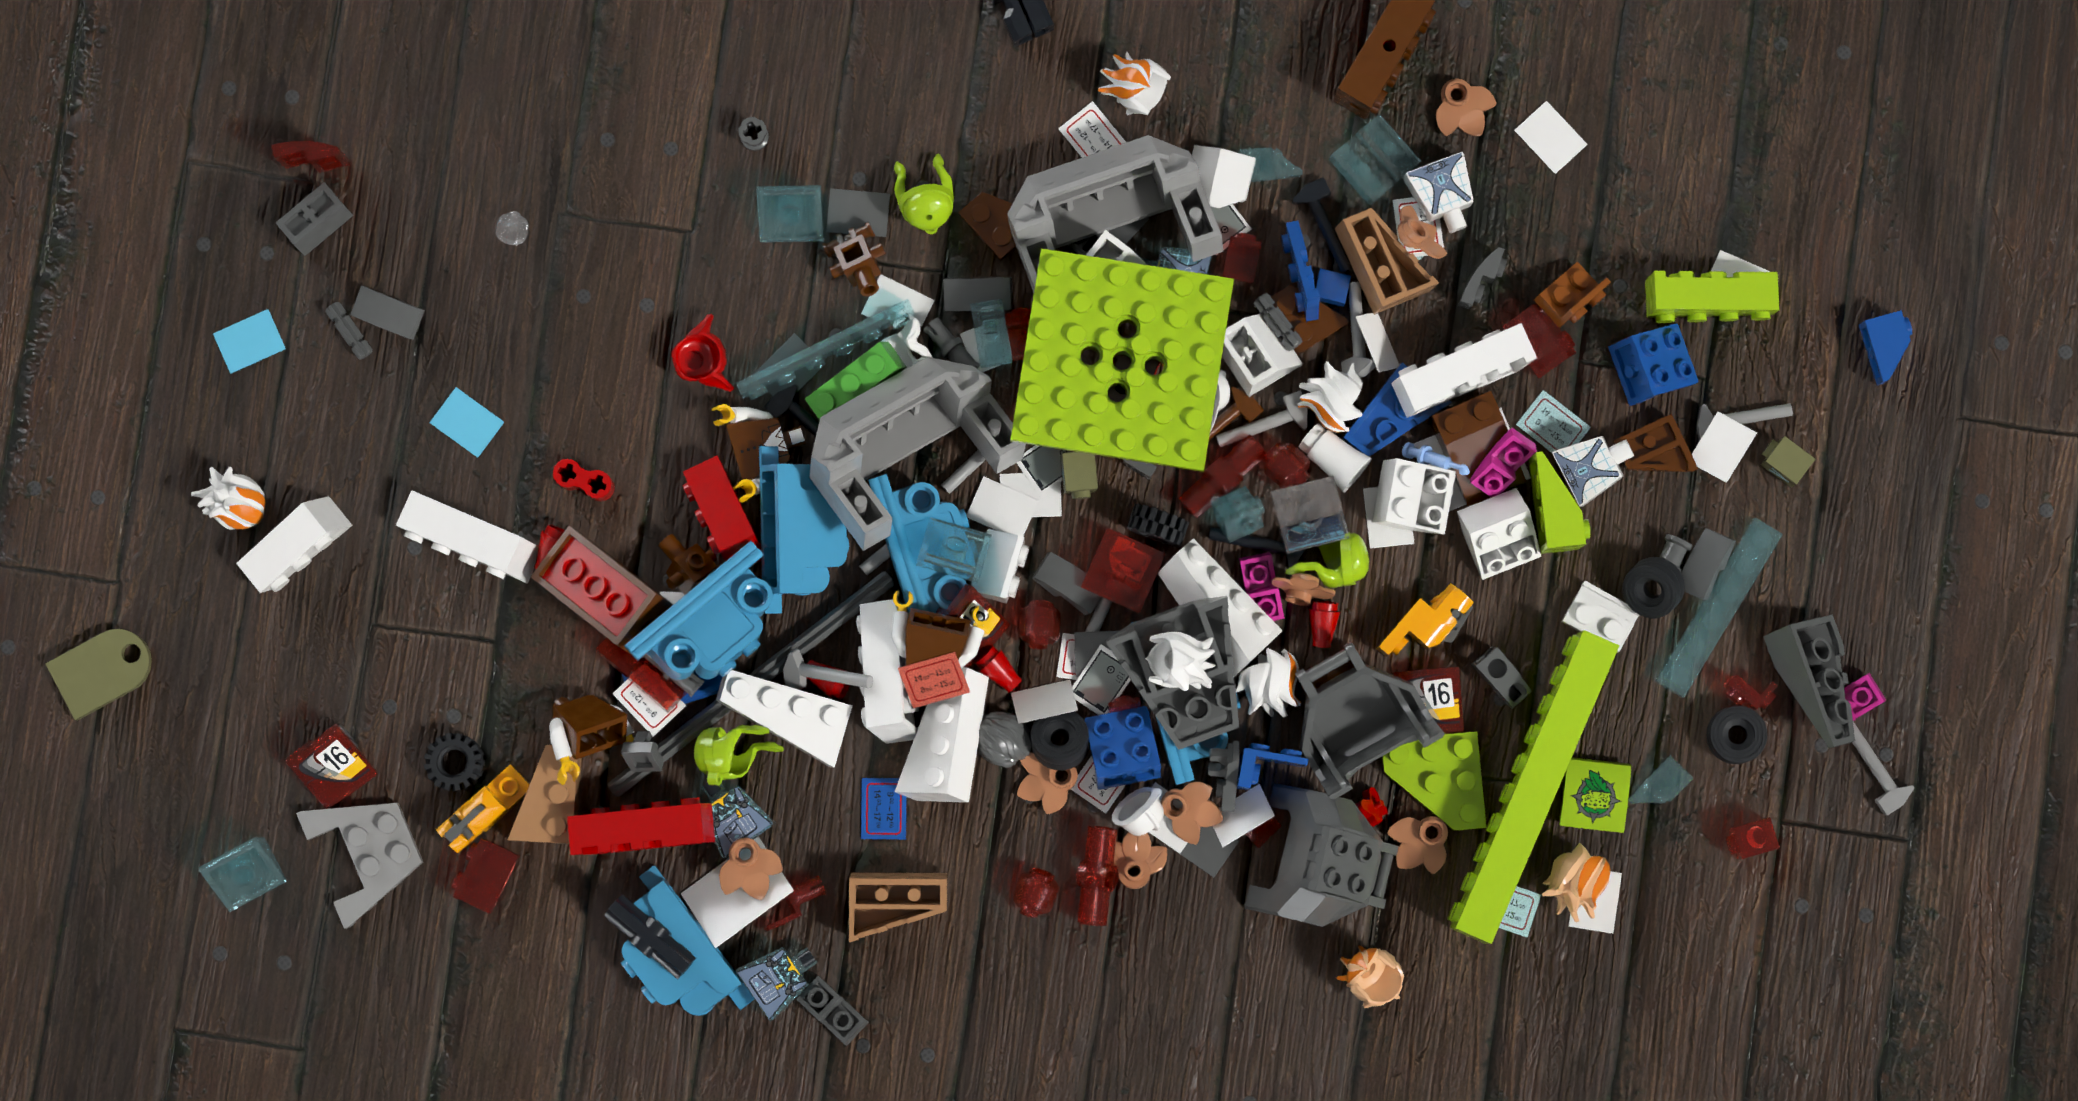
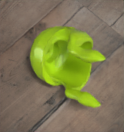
[894,154,954,234]
[1284,532,1369,588]
[694,724,784,786]

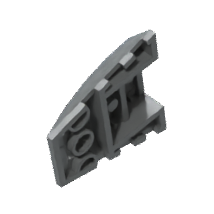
[1105,596,1239,750]

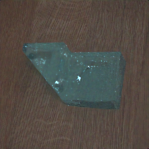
[1238,147,1303,182]
[1628,755,1693,804]

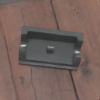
[276,182,354,256]

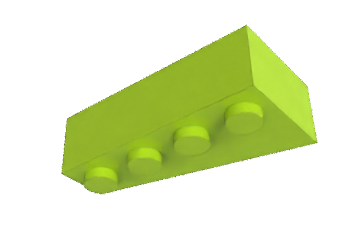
[1645,271,1779,323]

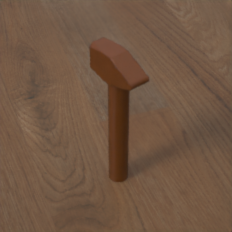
[1209,387,1264,440]

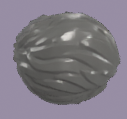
[977,711,1032,768]

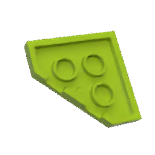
[1382,731,1487,831]

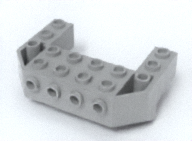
[1007,135,1223,292]
[809,357,1026,551]

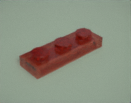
[596,637,687,713]

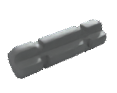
[1253,293,1302,351]
[325,302,373,360]

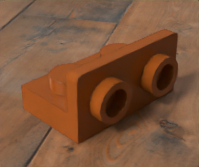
[1534,262,1611,328]

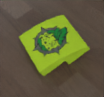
[1559,757,1631,833]

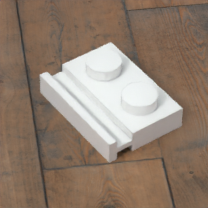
[1561,581,1639,653]

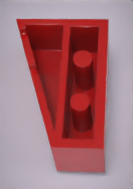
[682,455,762,564]

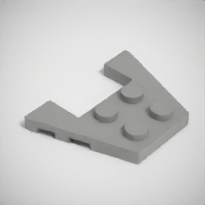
[296,803,423,929]

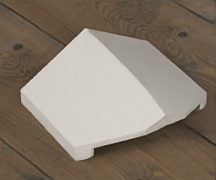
[1192,145,1256,208]

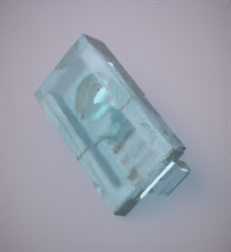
[970,299,1012,368]

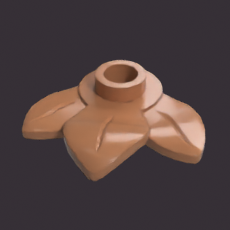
[1436,78,1497,137]
[1398,205,1447,259]
[1272,573,1336,606]
[1017,753,1078,814]
[1161,781,1223,845]
[1387,816,1448,874]
[1103,832,1167,889]
[719,838,783,900]

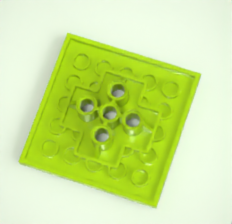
[1010,248,1234,472]

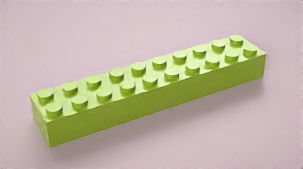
[1447,630,1620,944]

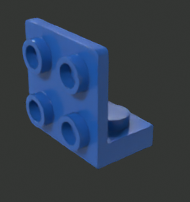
[1608,324,1698,406]
[1085,706,1161,790]
[1237,743,1308,790]

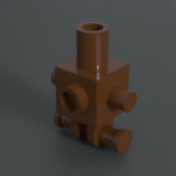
[822,221,886,296]
[658,534,718,595]

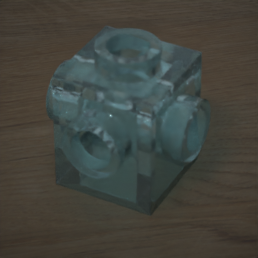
[1211,486,1265,543]

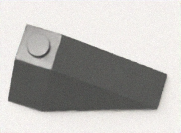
[1763,614,1855,749]

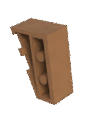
[1335,208,1439,315]
[507,745,582,844]
[849,872,947,943]

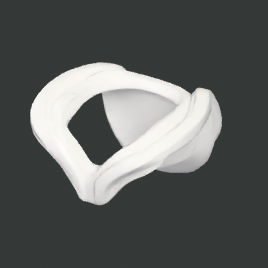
[881,318,933,370]

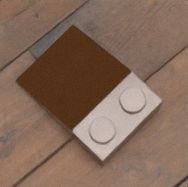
[1429,391,1526,507]

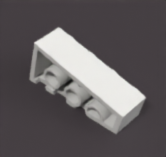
[1391,323,1537,418]
[396,490,539,584]
[1158,538,1282,677]
[856,599,920,744]
[895,667,989,803]
[716,670,852,768]

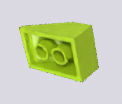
[1528,451,1590,554]

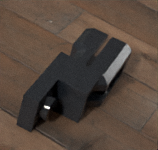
[991,0,1054,47]

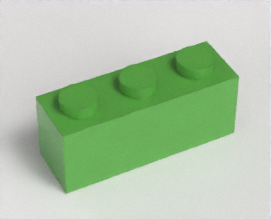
[805,342,907,420]

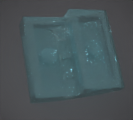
[1328,114,1421,206]

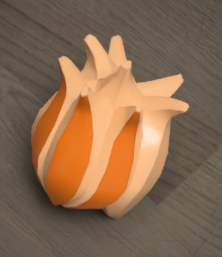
[1542,843,1610,923]
[1336,945,1404,1008]

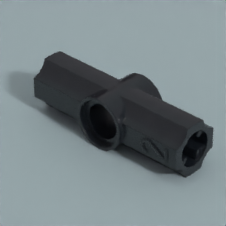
[604,894,696,979]

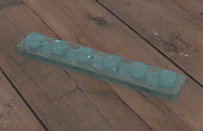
[735,299,914,400]
[1655,518,1783,698]

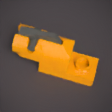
[1376,583,1474,657]
[436,764,530,853]

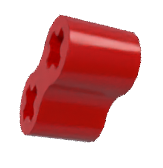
[553,459,615,502]

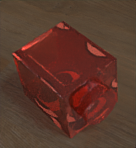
[1726,817,1780,860]

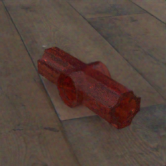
[1178,434,1268,519]
[1076,826,1119,926]

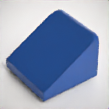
[1316,269,1351,307]

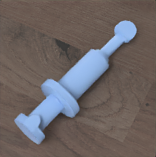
[1402,442,1470,475]

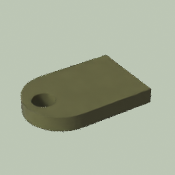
[45,629,152,721]

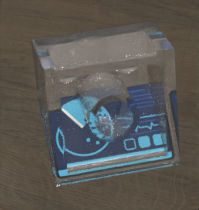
[1271,476,1350,554]

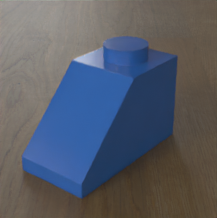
[1859,310,1912,386]

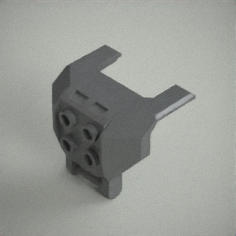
[1295,641,1444,799]
[1245,783,1399,927]

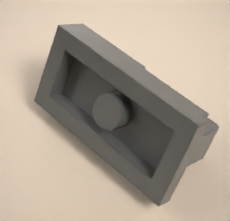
[1208,741,1239,812]

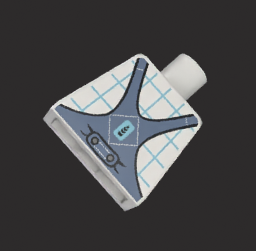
[1403,152,1473,233]
[1552,436,1634,507]

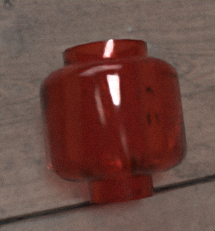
[1262,443,1310,490]
[1018,600,1061,650]
[1013,868,1059,918]

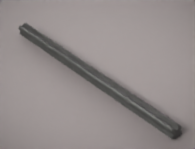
[607,571,894,797]

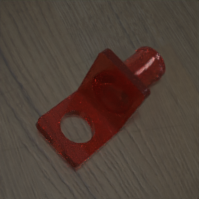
[764,875,826,933]

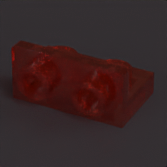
[1502,303,1576,378]
[451,839,519,914]

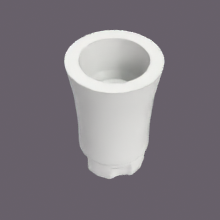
[1298,423,1372,493]

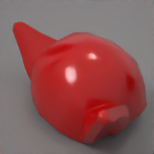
[671,314,734,392]

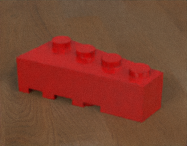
[567,797,715,855]

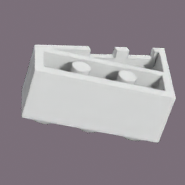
[236,496,353,593]

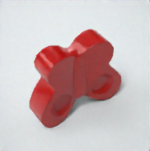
[1355,787,1388,827]

